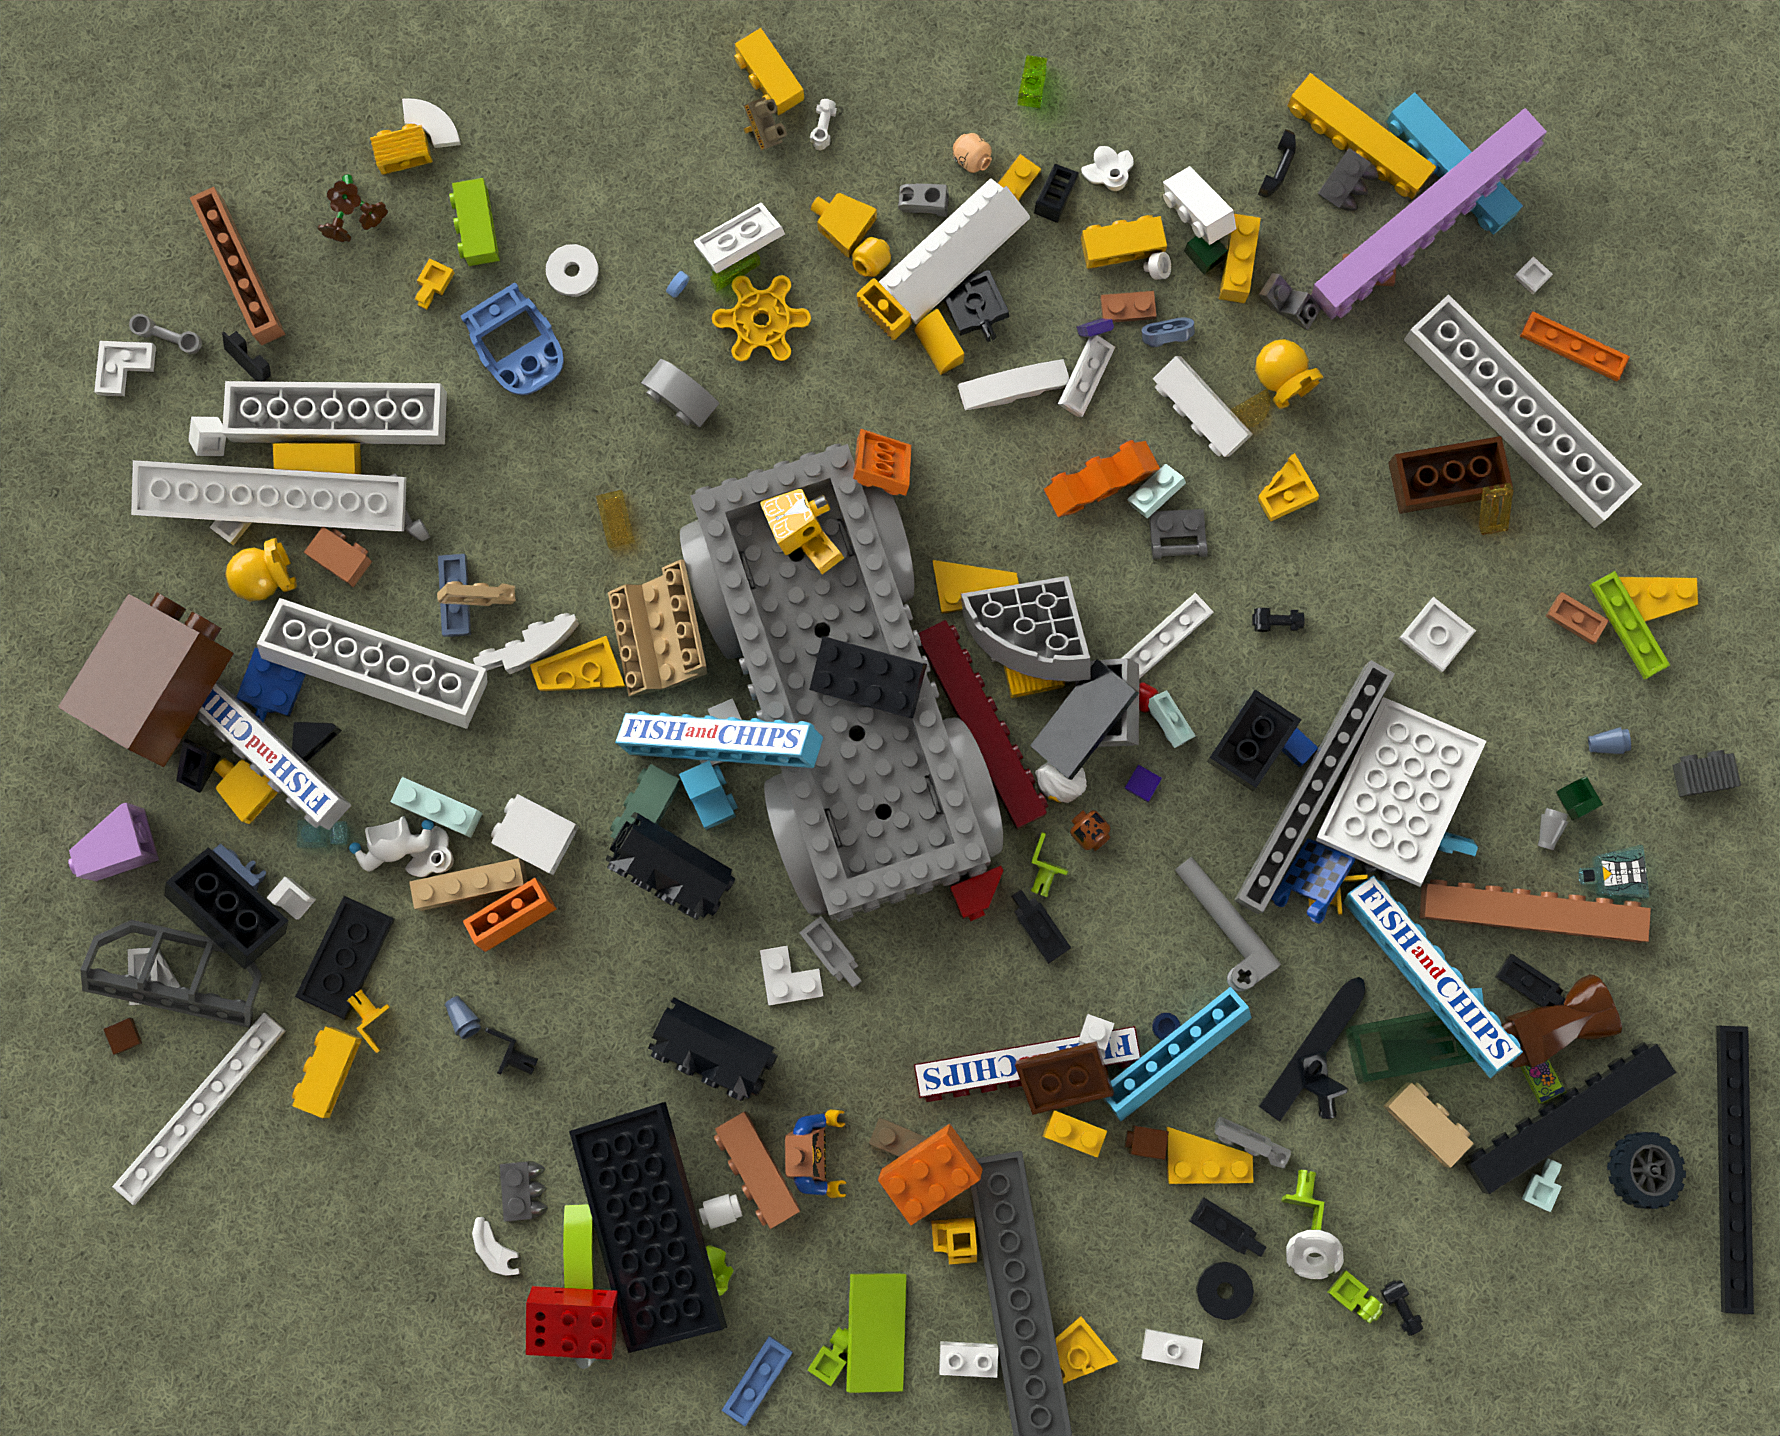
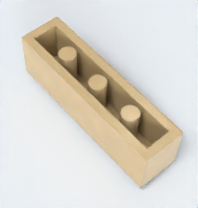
[409,858,528,911]

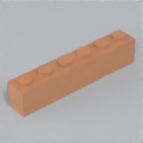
[190,187,286,346]

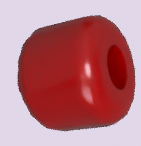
[1139,682,1159,713]

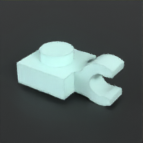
[1522,1158,1562,1212]

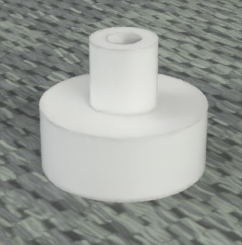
[1143,252,1171,280]

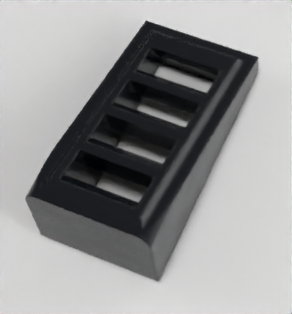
[1034,164,1079,223]

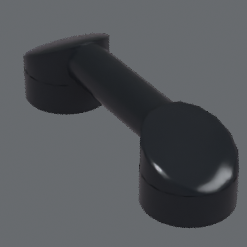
[1258,129,1296,198]

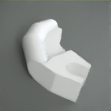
[472,1217,521,1276]

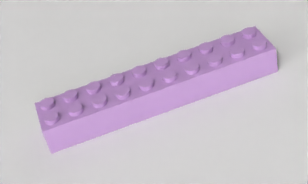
[1311,108,1547,320]

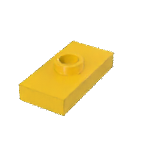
[800,531,844,575]

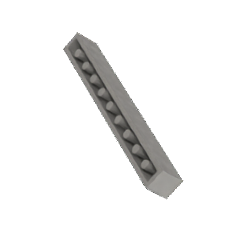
[1234,660,1395,915]

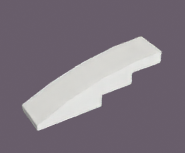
[958,359,1069,410]

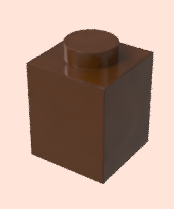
[1125,1125,1169,1160]

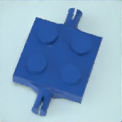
[236,647,306,723]

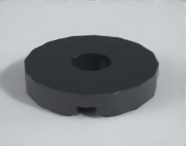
[1196,1261,1254,1320]

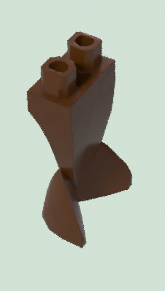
[1501,974,1622,1068]

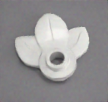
[1081,146,1134,191]
[405,826,454,877]

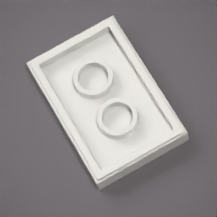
[694,203,785,274]

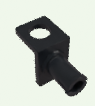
[485,1026,538,1075]
[1301,1051,1348,1119]

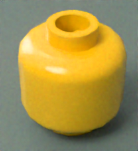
[852,237,891,277]

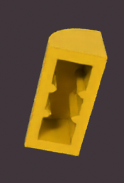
[914,309,964,375]

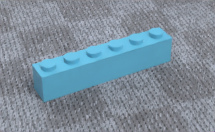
[1387,92,1523,235]
[1102,987,1252,1121]

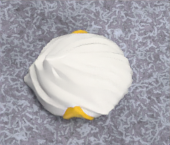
[1035,762,1087,803]

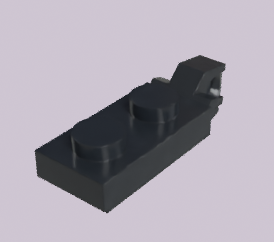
[1011,890,1071,964]
[1495,954,1565,1007]
[1189,1197,1267,1257]

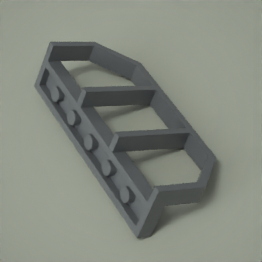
[80,920,262,1028]

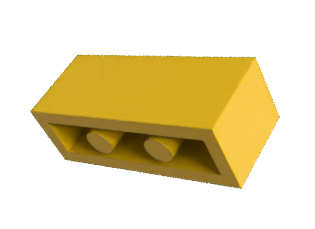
[734,28,804,116]
[1219,214,1261,303]
[1081,215,1167,269]
[273,442,361,474]
[292,1026,362,1118]

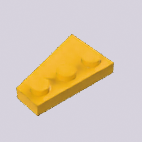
[1615,577,1698,632]
[530,636,626,691]
[1055,1316,1119,1384]

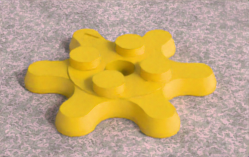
[712,275,811,362]

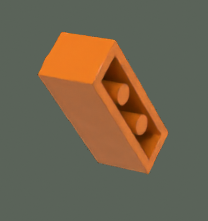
[463,878,557,952]

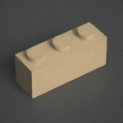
[1383,1082,1474,1168]

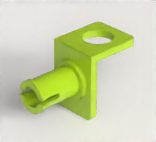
[1031,831,1068,897]
[1281,1170,1325,1230]

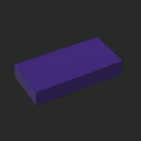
[1076,318,1114,337]

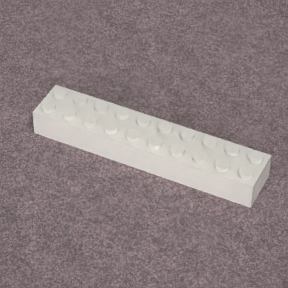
[1404,294,1642,528]

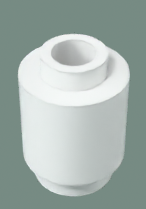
[699,1194,743,1229]

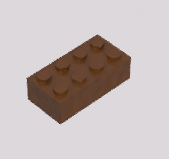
[1388,436,1513,514]

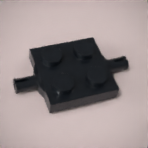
[943,270,1009,342]

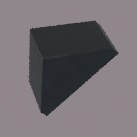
[292,722,342,763]
[176,739,221,793]

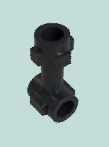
[1252,608,1305,632]
[1380,1280,1423,1336]

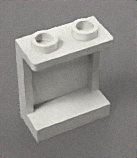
[491,794,579,875]

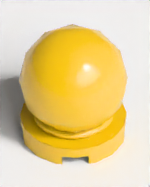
[1255,339,1323,409]
[225,538,297,602]

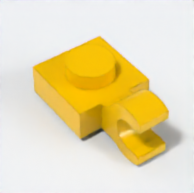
[415,258,455,310]

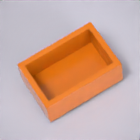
[878,1124,983,1226]

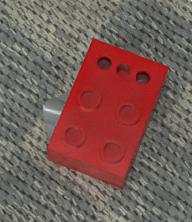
[526,1286,617,1369]

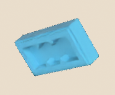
[1438,832,1478,856]

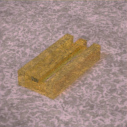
[1479,483,1513,535]

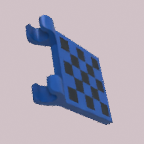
[1271,838,1355,924]

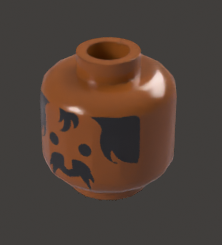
[1070,810,1111,851]

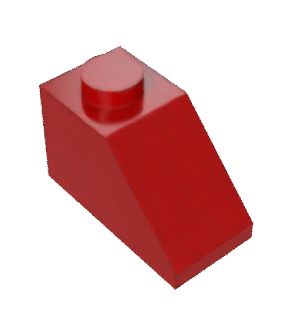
[950,866,1003,922]

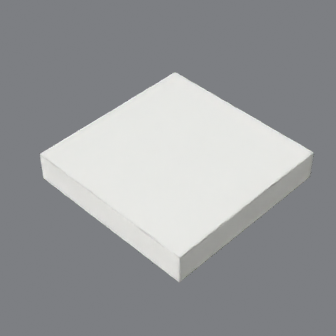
[1399,597,1476,673]

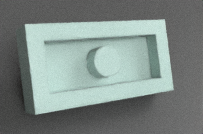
[1127,464,1186,519]
[1148,690,1195,748]

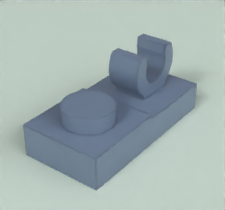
[212,844,266,891]

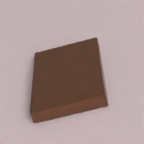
[1015,1041,1114,1115]

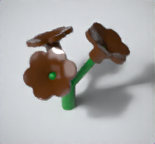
[318,174,388,242]

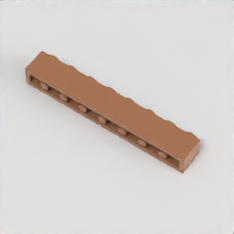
[1419,880,1651,943]

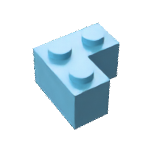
[679,760,738,830]

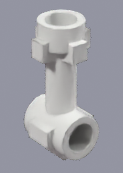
[810,99,837,150]

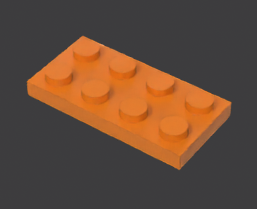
[853,429,911,496]

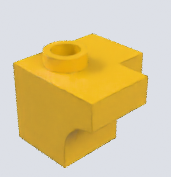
[931,1217,977,1265]

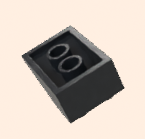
[1207,690,1302,792]

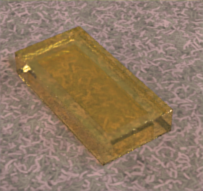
[596,489,635,549]

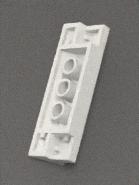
[879,178,1030,324]

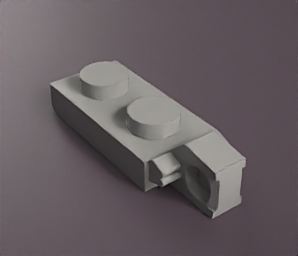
[799,916,862,988]
[1214,1116,1291,1168]

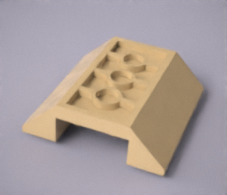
[608,559,707,696]

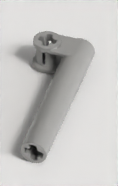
[1175,856,1281,992]

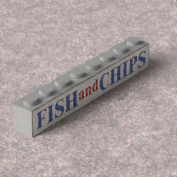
[196,681,351,830]

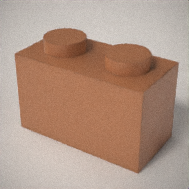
[304,527,372,587]

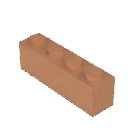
[714,1111,801,1229]

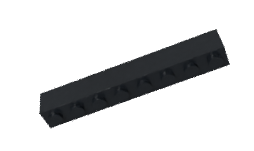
[1464,1042,1676,1194]

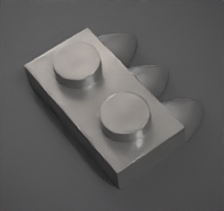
[1318,148,1379,210]
[500,1161,548,1222]

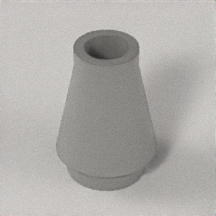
[1537,808,1569,850]

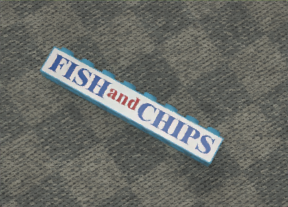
[615,711,823,768]
[1343,875,1523,1079]

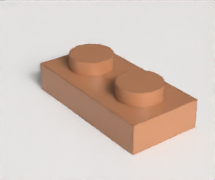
[1100,291,1156,322]
[1545,592,1609,645]

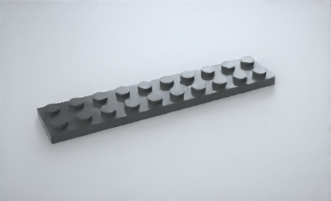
[971,1151,1072,1436]

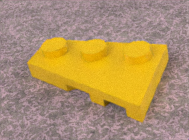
[932,560,1019,614]
[1166,1126,1254,1184]

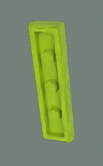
[1589,571,1670,679]

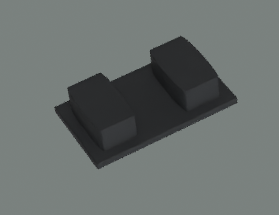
[222,331,271,382]

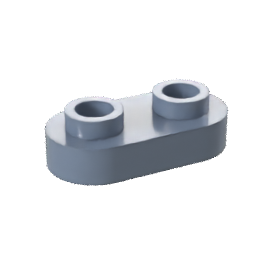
[1142,318,1195,347]

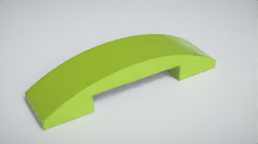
[563,1204,594,1289]

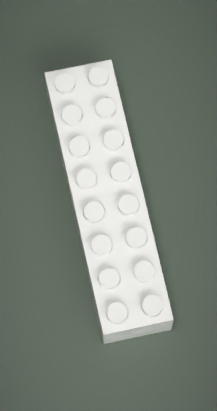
[222,381,447,445]
[257,598,488,729]

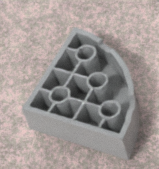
[961,576,1091,681]

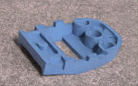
[461,283,564,395]

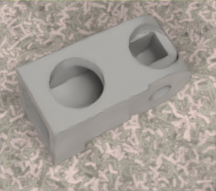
[898,183,949,217]

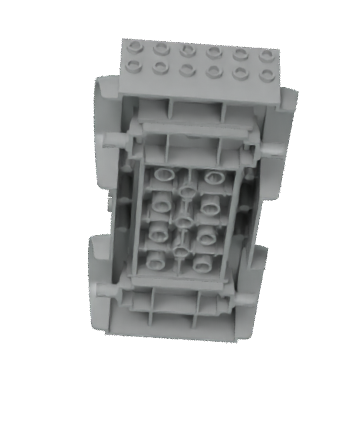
[680,444,1003,922]

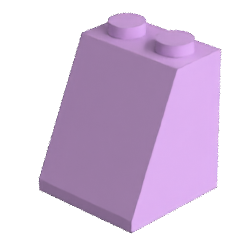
[69,803,159,881]

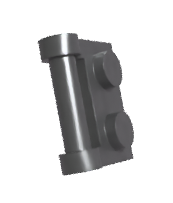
[1149,509,1207,560]

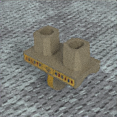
[743,97,787,151]

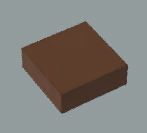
[104,1018,142,1055]

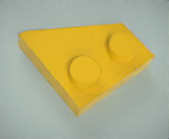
[1258,453,1319,522]

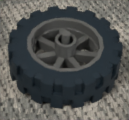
[1607,1132,1686,1209]

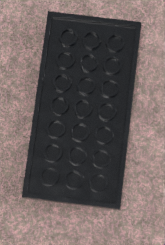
[569,1102,727,1353]

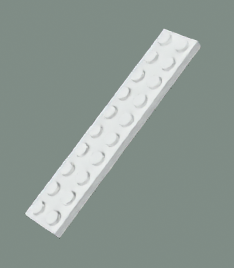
[131,460,406,531]

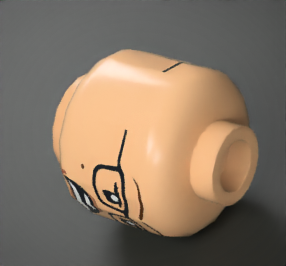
[953,133,992,173]

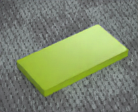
[846,1273,906,1393]

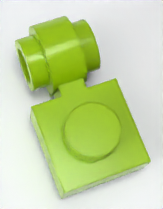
[1327,1270,1384,1324]
[808,1327,848,1386]

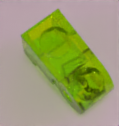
[1017,55,1048,108]

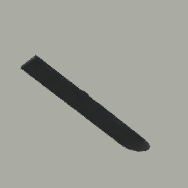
[1259,977,1365,1122]

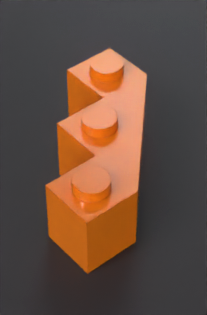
[1044,440,1160,517]

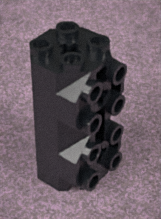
[606,812,735,920]
[648,997,778,1101]

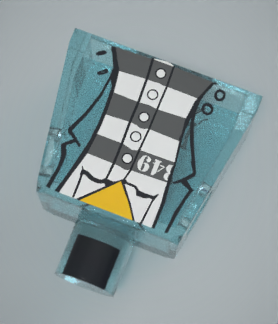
[1579,845,1649,900]

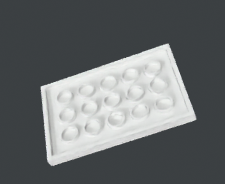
[1316,697,1486,887]

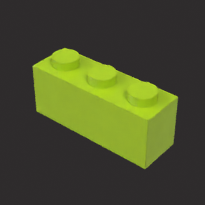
[449,178,500,266]

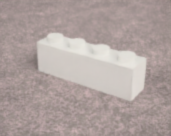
[1153,356,1253,457]

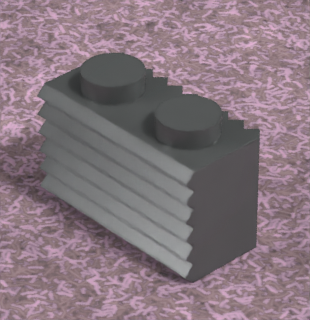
[1672,750,1741,797]

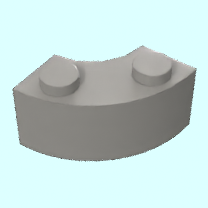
[641,359,719,428]

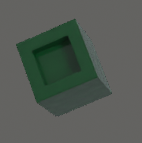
[1184,236,1228,275]
[1556,776,1603,820]

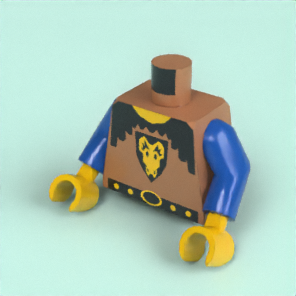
[785,1109,846,1198]

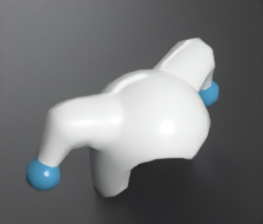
[349,816,434,872]

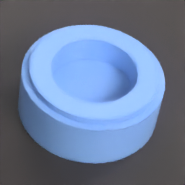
[666,271,689,298]

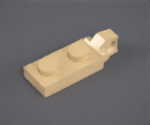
[437,581,516,606]

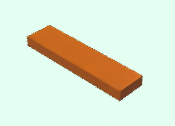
[1520,311,1630,381]

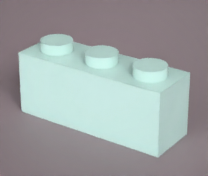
[390,777,483,838]

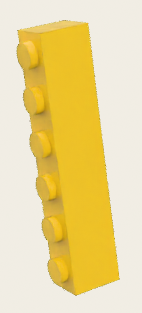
[1287,73,1436,199]

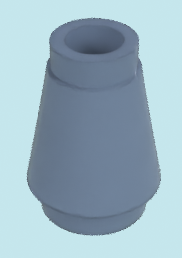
[1588,727,1631,754]
[445,996,481,1039]

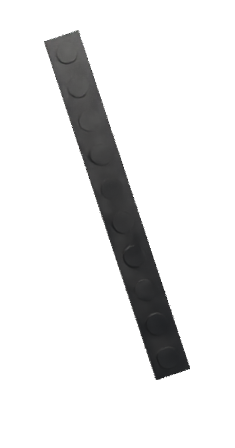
[1716,1025,1754,1314]

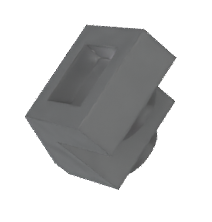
[1259,273,1321,330]

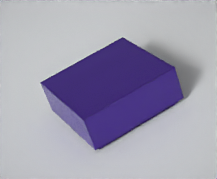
[1124,764,1162,803]

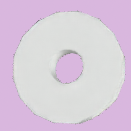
[546,244,599,297]
[1286,1230,1344,1279]

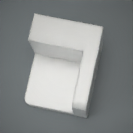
[189,417,226,456]
[267,877,316,920]

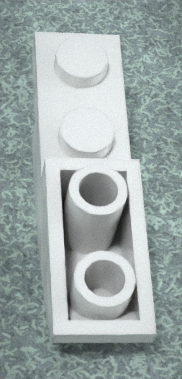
[473,613,579,674]

